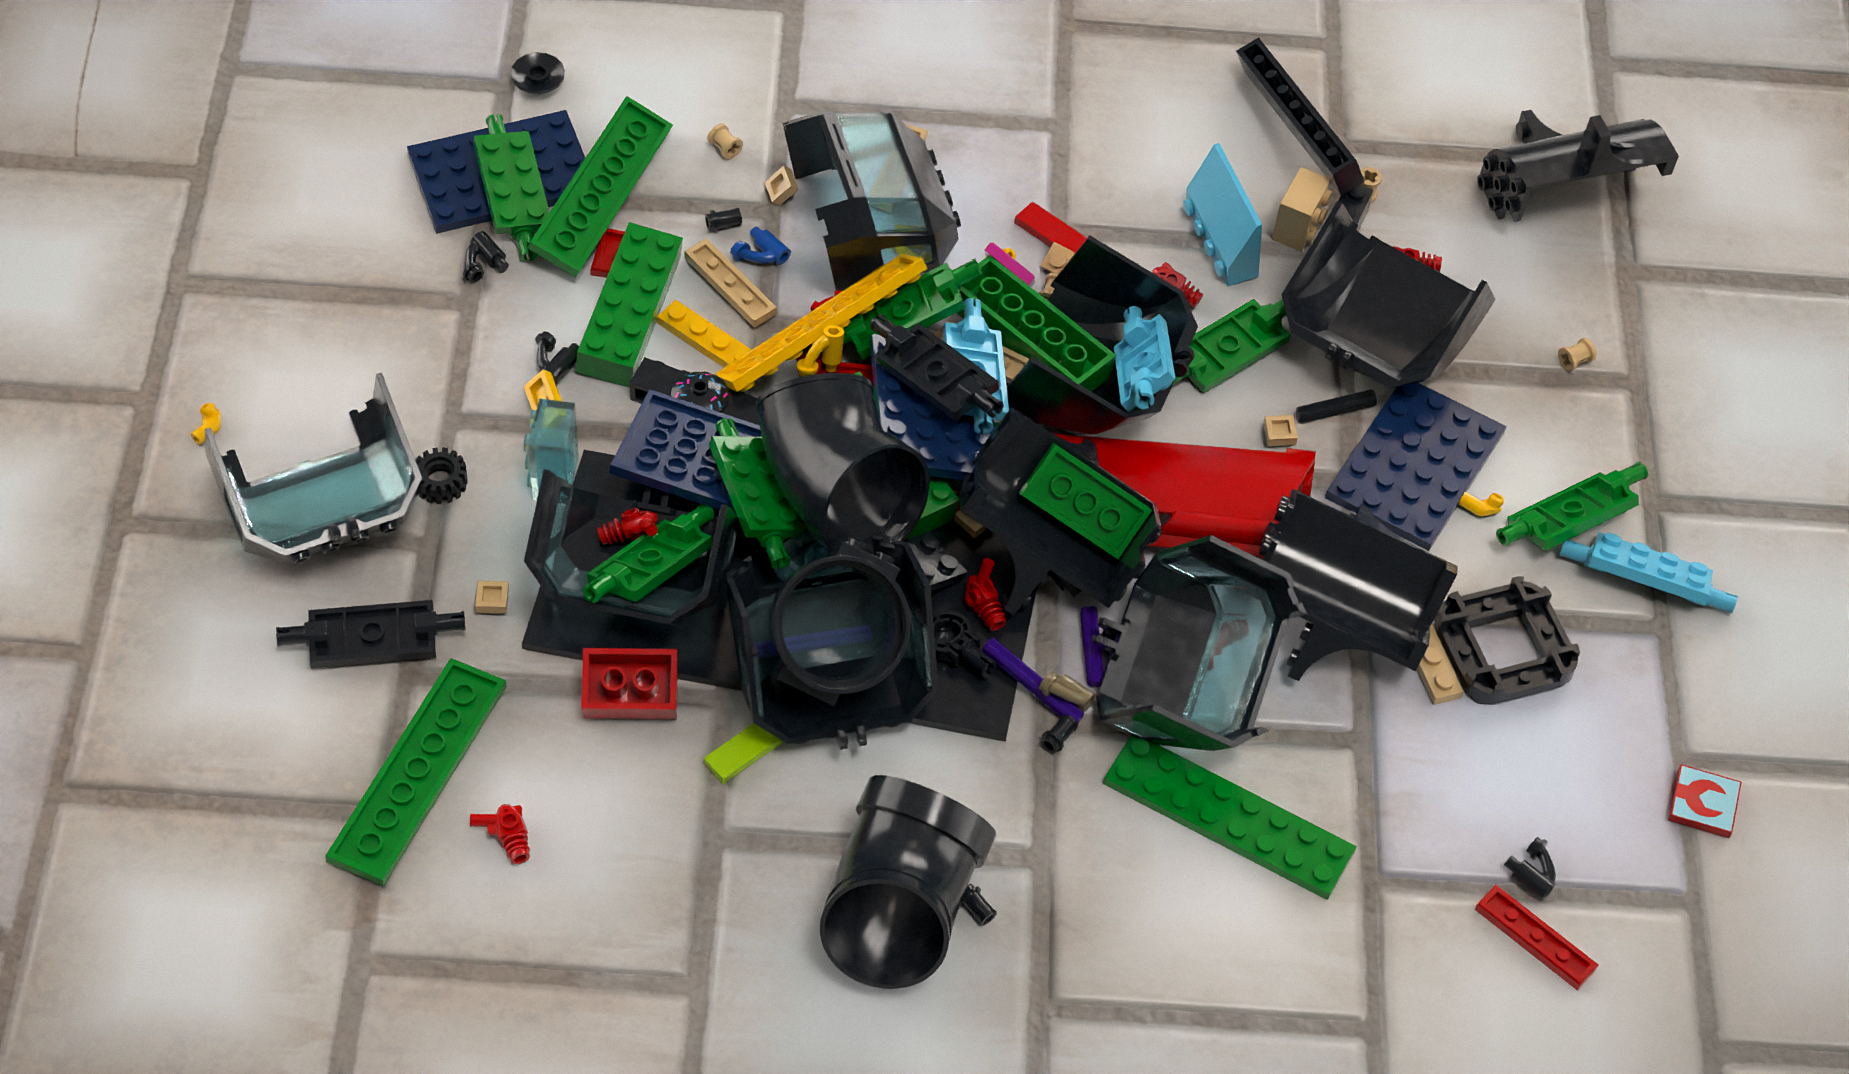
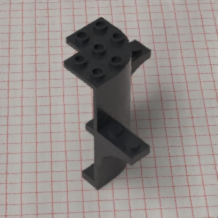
[1477,109,1679,222]
[960,407,1162,615]
[1247,489,1458,681]

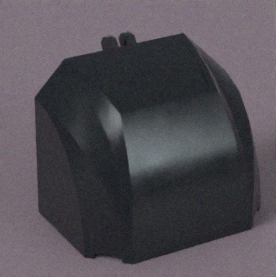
[1281,201,1495,388]
[1006,235,1198,434]

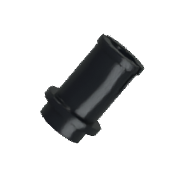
[705,208,742,232]
[1041,714,1078,753]
[960,884,997,926]

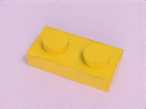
[524,369,568,434]

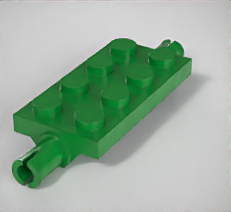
[473,114,549,261]
[842,258,983,359]
[1172,299,1291,393]
[709,418,804,569]
[1496,462,1648,551]
[583,504,714,603]

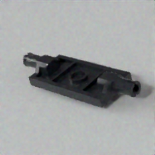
[870,314,1004,421]
[276,600,466,669]

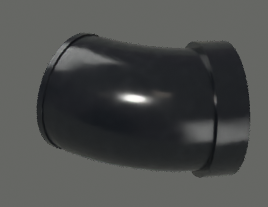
[756,373,930,555]
[820,775,996,989]

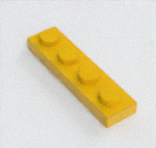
[657,299,752,368]

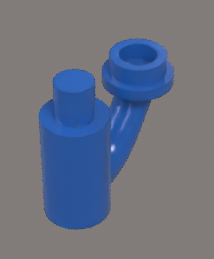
[730,226,791,265]

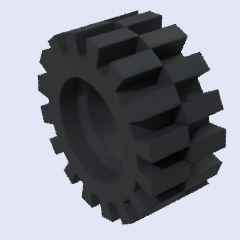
[416,447,468,504]

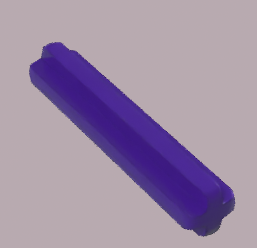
[1080,606,1104,687]

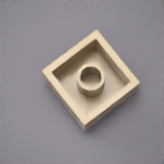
[1272,167,1333,252]

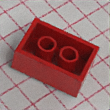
[581,648,678,719]

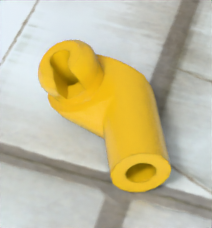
[191,402,221,445]
[1458,492,1504,517]

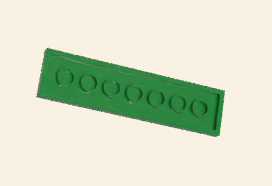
[527,96,673,278]
[325,658,507,886]
[1103,732,1357,900]

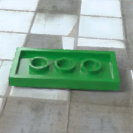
[1019,443,1152,559]

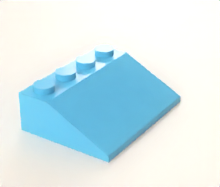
[1183,143,1262,287]

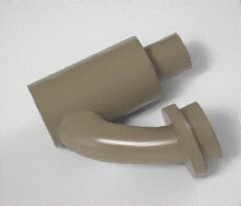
[1039,671,1096,712]

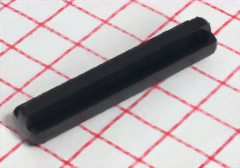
[1295,389,1378,423]

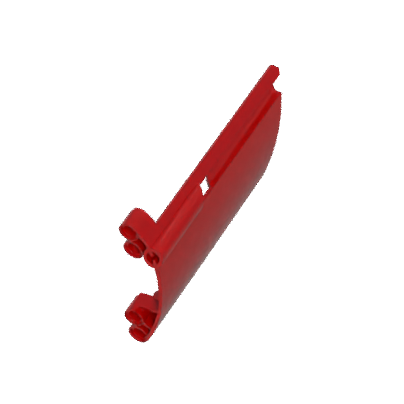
[953,434,1316,588]

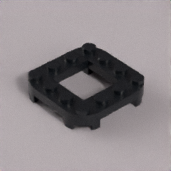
[1435,576,1580,704]

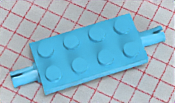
[942,298,1009,434]
[1114,306,1175,412]
[1559,532,1738,613]

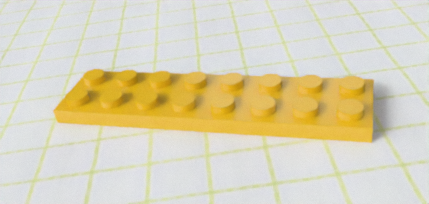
[714,253,928,392]

